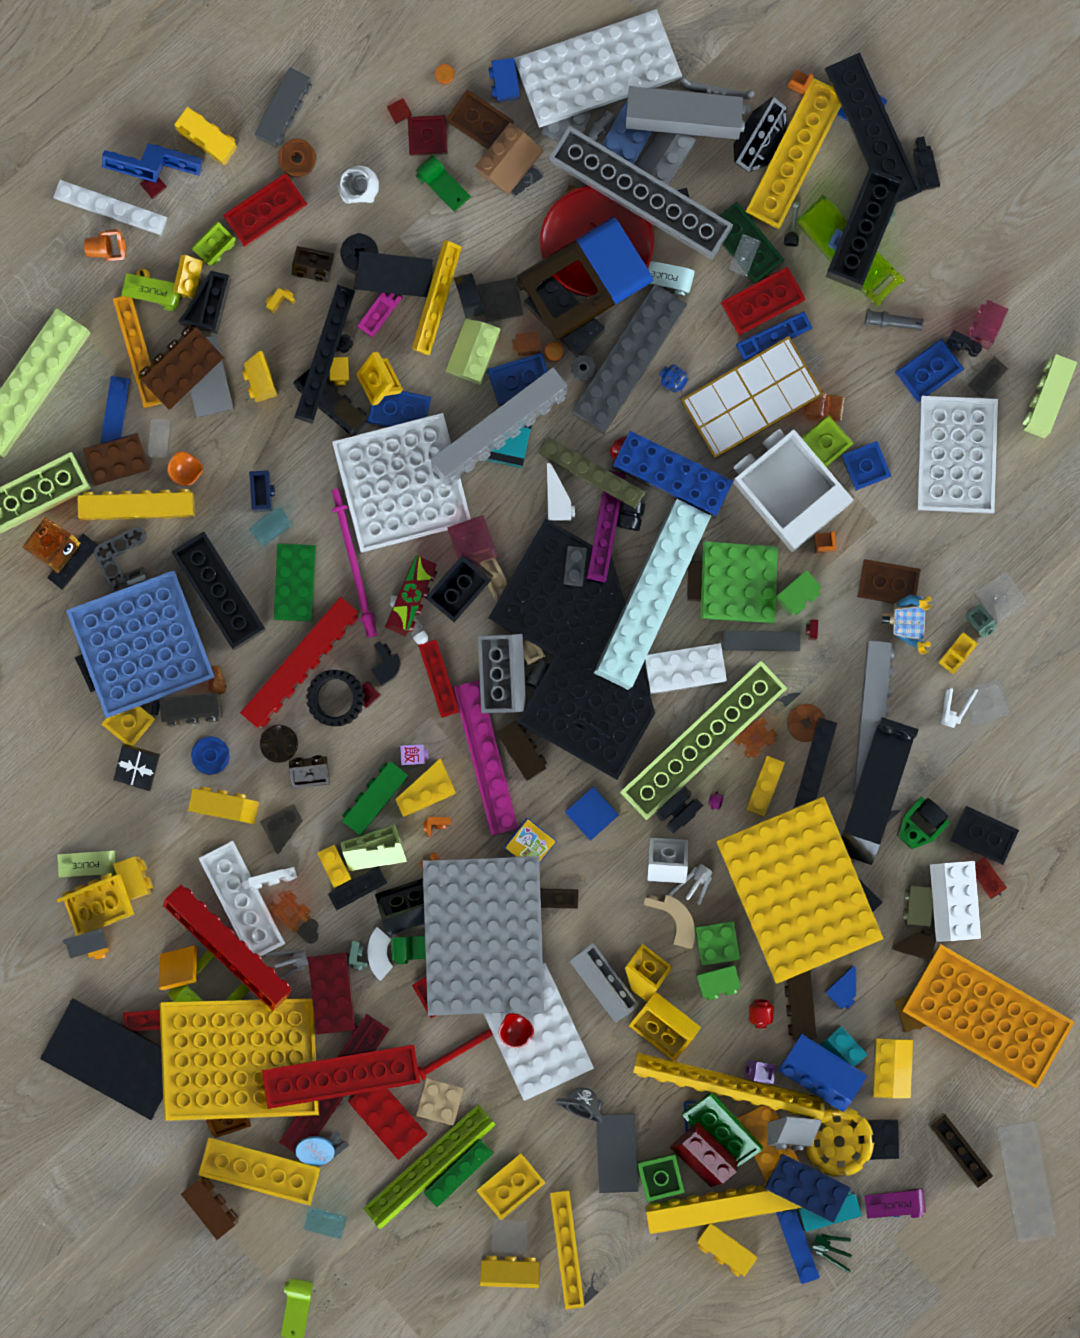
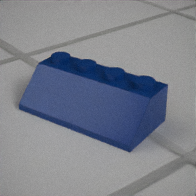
[778,1034,868,1112]

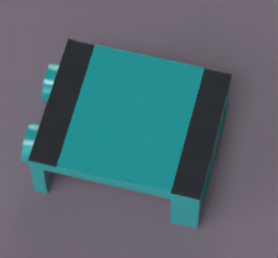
[486,424,533,469]

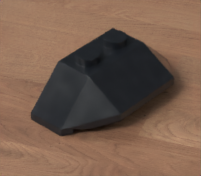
[733,97,787,172]

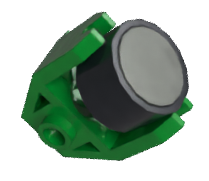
[897,796,950,849]

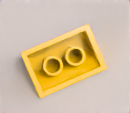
[629,992,701,1061]
[872,1038,913,1098]
[480,1255,540,1288]

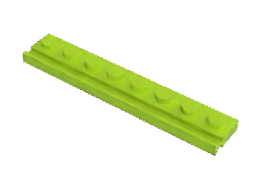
[363,1104,496,1229]

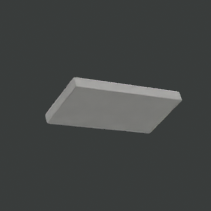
[190,335,234,418]

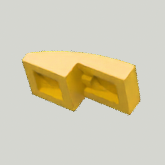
[938,631,978,675]

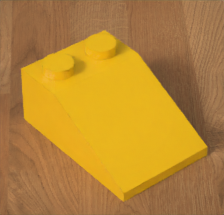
[242,351,278,403]

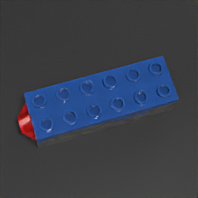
[610,431,733,519]

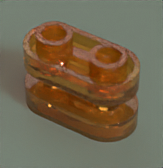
[733,717,777,759]
[268,890,311,933]

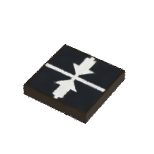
[113,743,160,791]

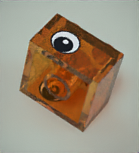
[22,517,81,574]

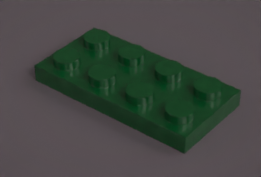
[719,202,785,284]

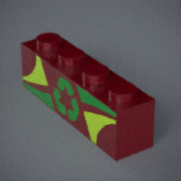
[385,555,438,636]

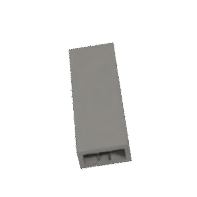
[625,86,746,139]

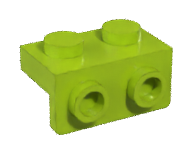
[191,221,236,266]

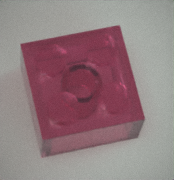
[967,300,1009,350]
[447,515,498,563]

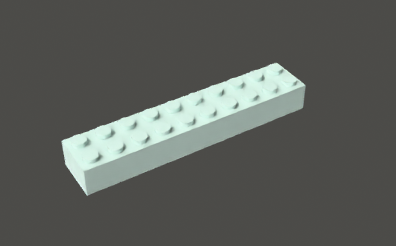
[594,499,711,690]

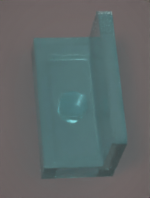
[250,507,293,548]
[304,1206,347,1239]

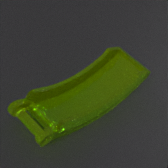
[796,195,905,307]

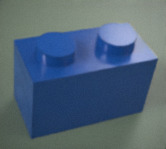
[488,58,520,103]

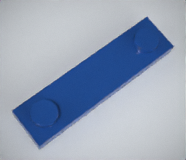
[736,311,813,362]
[101,376,130,443]
[776,1209,820,1284]

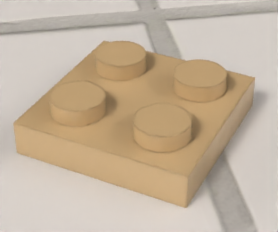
[416,1078,464,1126]

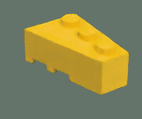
[174,106,237,165]
[395,758,457,817]
[188,786,260,824]

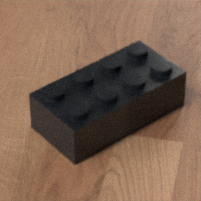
[524,276,605,358]

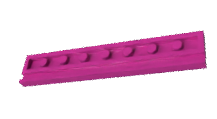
[453,680,518,836]

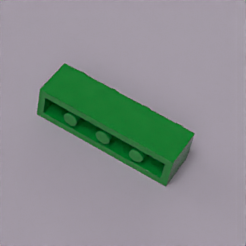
[342,761,409,836]
[424,1139,494,1207]

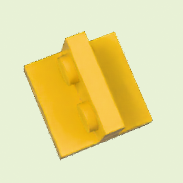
[356,352,403,406]

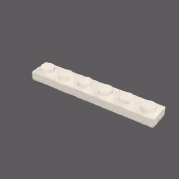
[53,180,168,236]

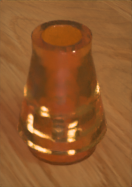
[208,665,227,695]

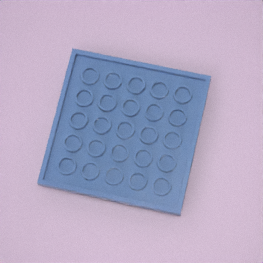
[66,570,215,718]

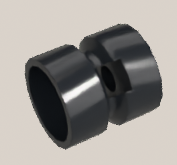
[616,501,645,531]

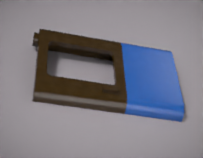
[515,216,654,340]

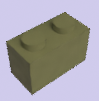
[903,886,933,926]

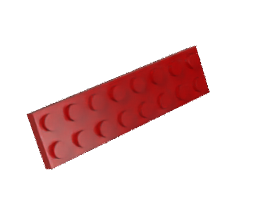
[261,1045,420,1109]

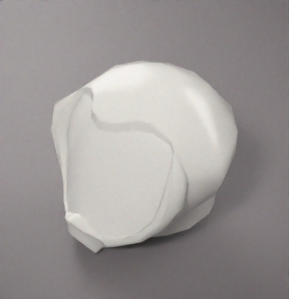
[337,165,379,204]

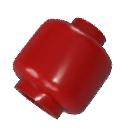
[748,999,774,1029]

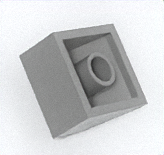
[768,1117,821,1152]

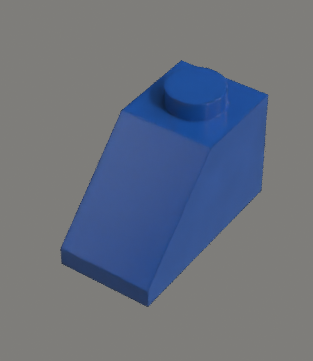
[825,965,856,1009]

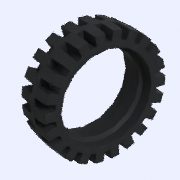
[306,670,365,727]

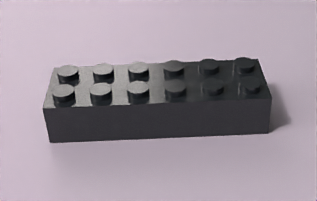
[826,167,905,291]
[172,532,267,651]

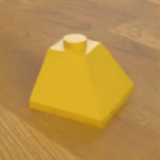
[625,944,673,1002]

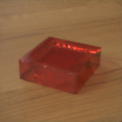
[387,98,412,124]

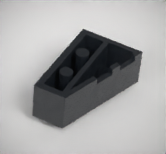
[178,271,231,334]

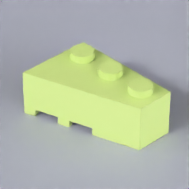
[340,824,407,871]

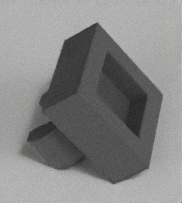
[125,567,147,587]

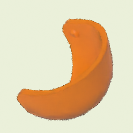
[168,451,203,486]

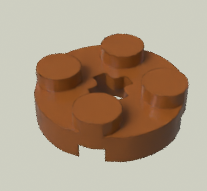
[278,139,316,178]
[787,704,825,742]

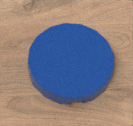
[191,736,230,775]

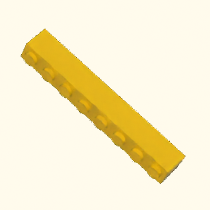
[645,1182,802,1234]

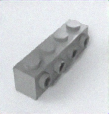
[569,943,639,1023]

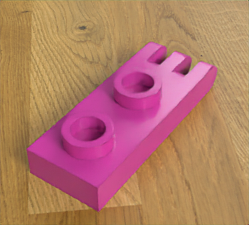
[357,293,403,338]

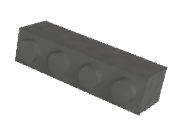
[255,67,312,148]

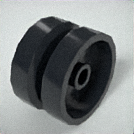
[655,786,704,834]

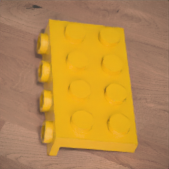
[56,873,135,936]

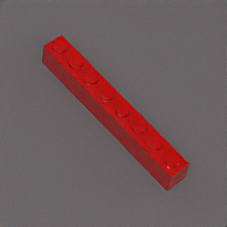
[240,597,359,729]
[163,885,292,1011]

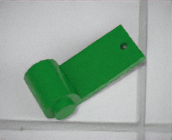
[415,155,471,213]
[391,936,426,965]

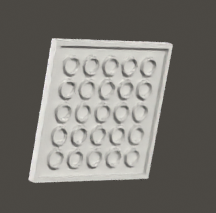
[332,413,472,553]

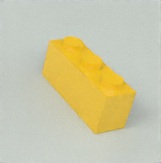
[745,756,785,817]
[696,1223,758,1277]

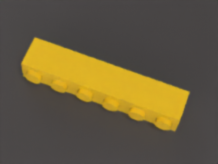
[78,489,195,521]

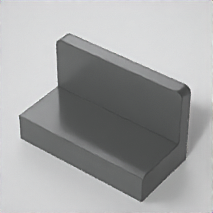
[63,929,108,958]

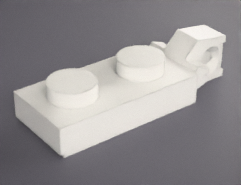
[242,867,297,891]

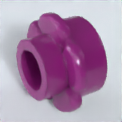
[708,791,724,810]

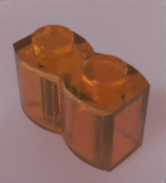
[803,394,845,424]

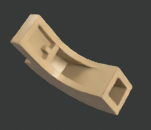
[643,895,695,949]

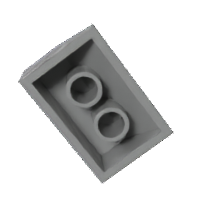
[637,132,696,186]

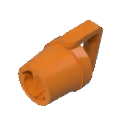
[84,229,127,261]

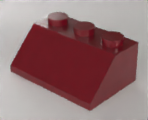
[670,1122,738,1187]

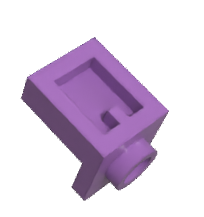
[744,1060,777,1084]

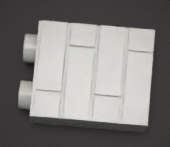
[733,429,854,553]

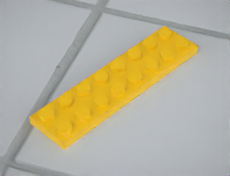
[746,78,841,230]

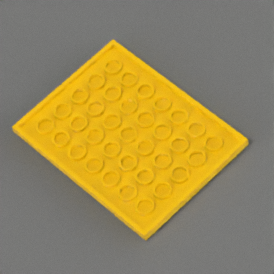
[716,796,884,984]
[160,998,319,1121]

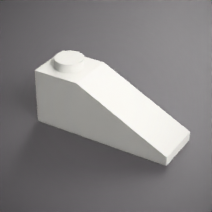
[547,463,575,522]

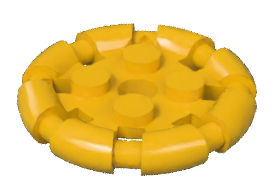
[805,1107,874,1177]

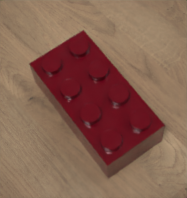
[308,952,356,1035]

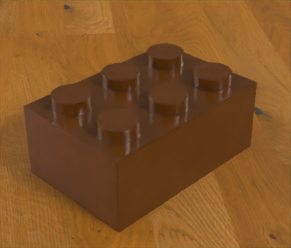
[181,1177,238,1240]

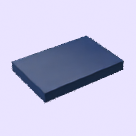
[895,339,964,403]
[487,353,547,406]
[367,391,431,427]

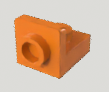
[424,817,451,837]

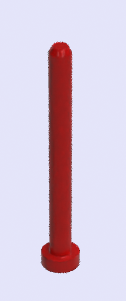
[418,1029,493,1080]

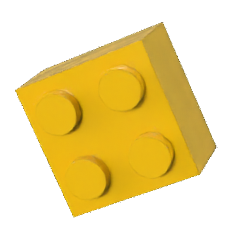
[113,856,154,901]

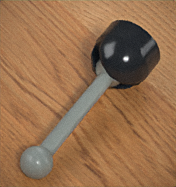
[783,201,800,247]

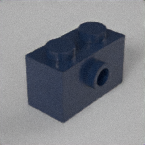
[249,470,275,512]

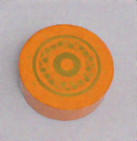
[435,64,454,84]
[545,342,564,362]

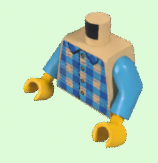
[882,594,933,655]

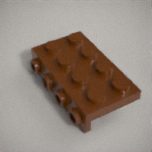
[138,326,224,410]

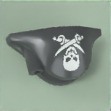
[555,1088,603,1123]

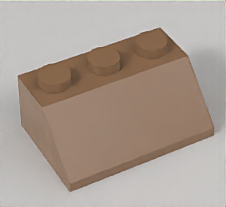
[475,123,544,195]

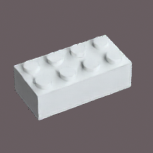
[645,643,727,695]
[930,861,981,942]

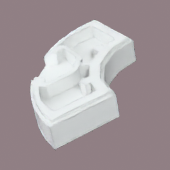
[367,927,393,981]

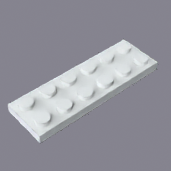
[199,841,286,957]

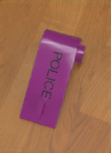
[865,1188,926,1219]

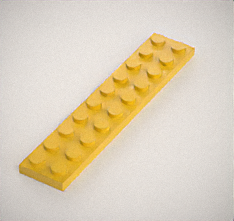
[633,1052,825,1119]

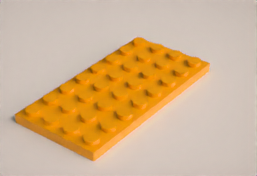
[902,944,1075,1089]

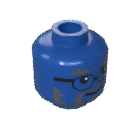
[659,364,689,392]

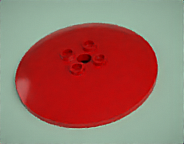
[540,186,654,298]

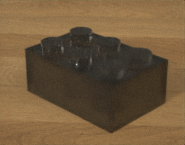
[159,692,223,727]

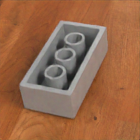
[478,634,526,713]

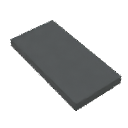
[596,1113,638,1193]

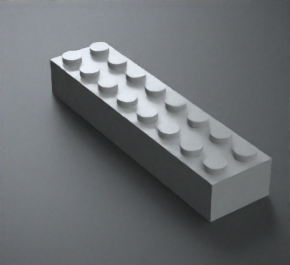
[431,367,567,485]

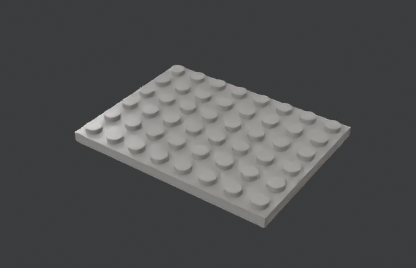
[422,856,544,1016]

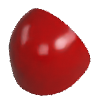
[498,1013,534,1049]

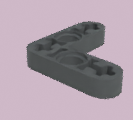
[94,527,146,593]

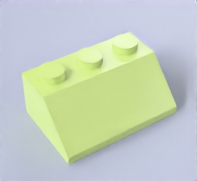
[445,319,501,385]

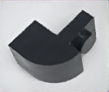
[454,273,484,319]
[371,641,401,687]

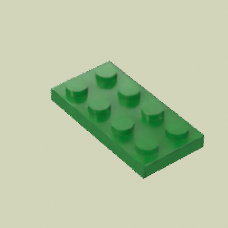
[273,543,316,622]
[682,1092,763,1167]

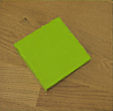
[801,415,853,467]

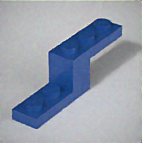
[102,143,203,183]

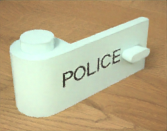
[648,261,695,297]

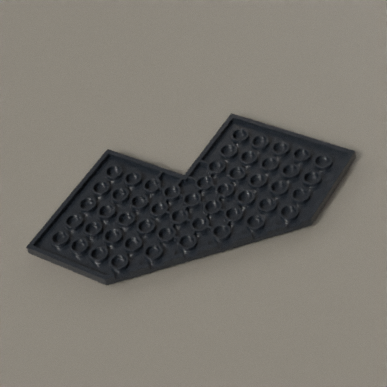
[488,518,655,780]

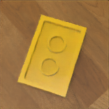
[476,1153,546,1220]

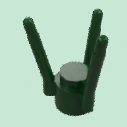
[812,1233,852,1273]

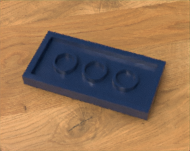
[764,1153,851,1223]

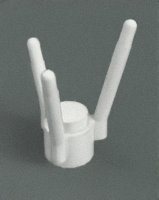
[940,688,978,728]
[668,864,713,905]

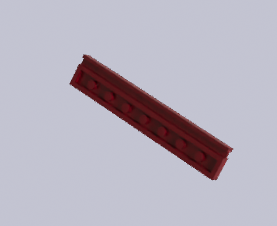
[279,1014,390,1154]

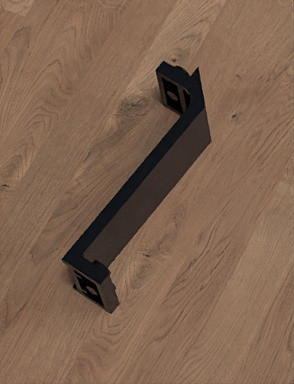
[841,717,919,865]

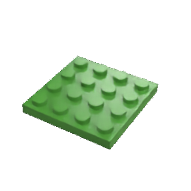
[700,542,778,624]

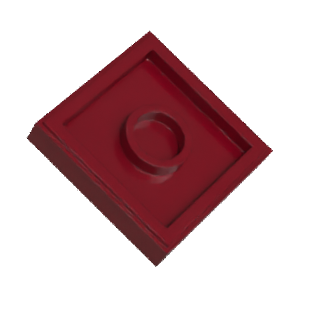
[408,115,448,156]

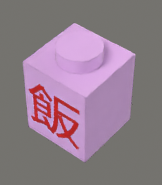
[400,744,429,766]

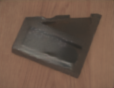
[260,803,303,854]

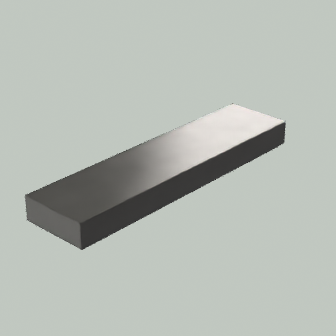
[723,631,800,651]

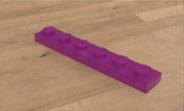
[587,470,626,582]

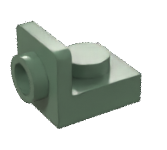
[965,604,997,639]
[348,941,368,970]

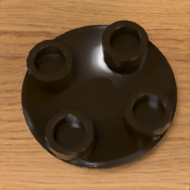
[260,725,298,763]

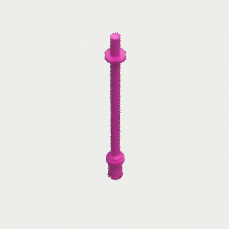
[331,488,378,638]

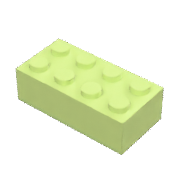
[1022,354,1078,439]

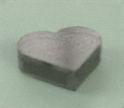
[295,918,319,944]

